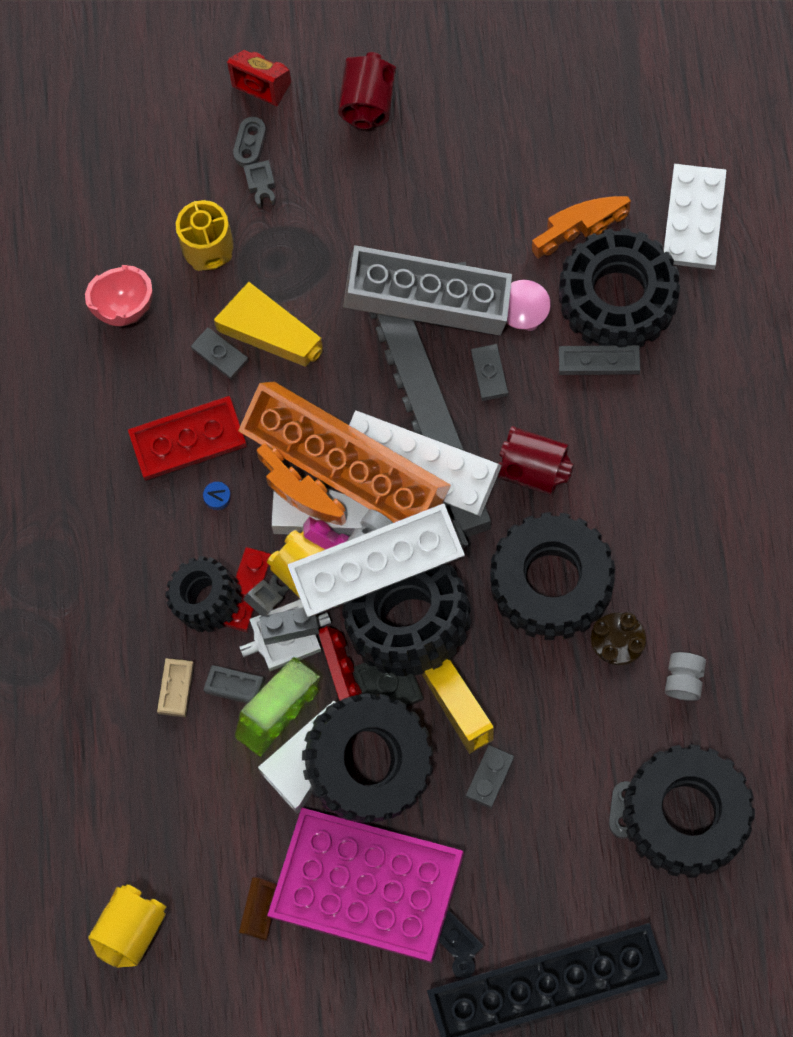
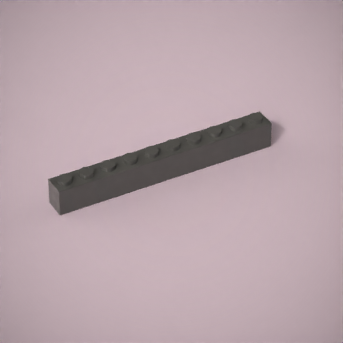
[368,312,491,538]

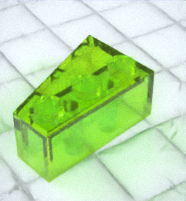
[235,657,320,757]

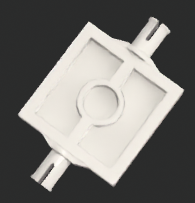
[239,599,331,671]

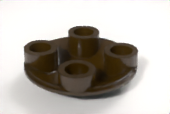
[591,612,646,665]

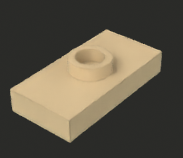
[157,658,194,717]

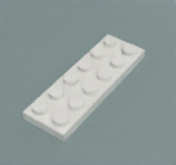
[349,410,501,517]
[288,503,465,618]

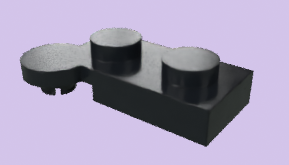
[438,910,484,979]

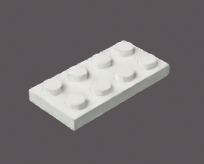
[664,164,726,270]

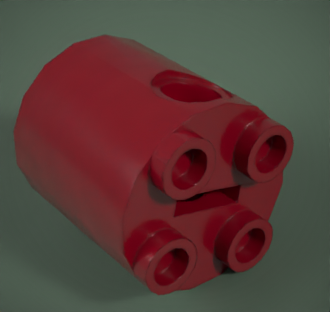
[338,52,396,129]
[497,426,574,496]

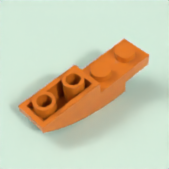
[532,196,631,259]
[256,443,346,526]

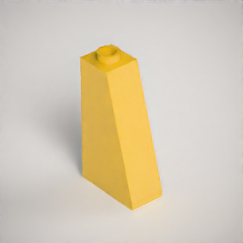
[214,282,323,367]
[422,659,494,754]

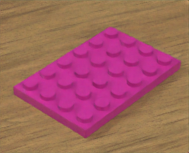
[267,807,464,963]

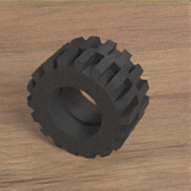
[165,556,242,633]

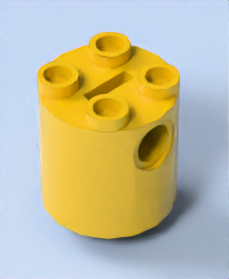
[176,200,234,271]
[267,530,325,598]
[88,884,166,968]

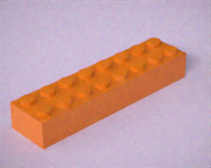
[238,382,451,523]

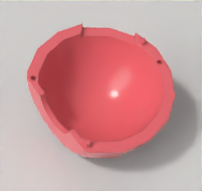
[85,265,153,327]

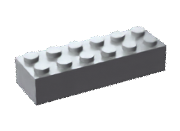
[343,245,512,336]

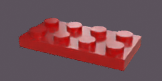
[128,396,247,481]

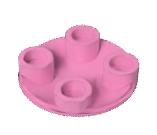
[506,280,550,331]

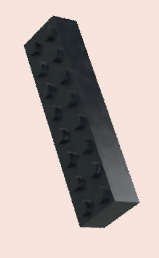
[427,923,668,1037]

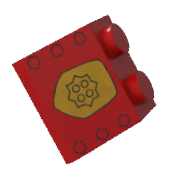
[227,50,291,106]

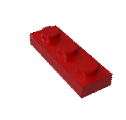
[223,547,272,633]
[319,626,362,701]

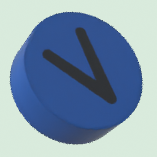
[203,482,231,510]

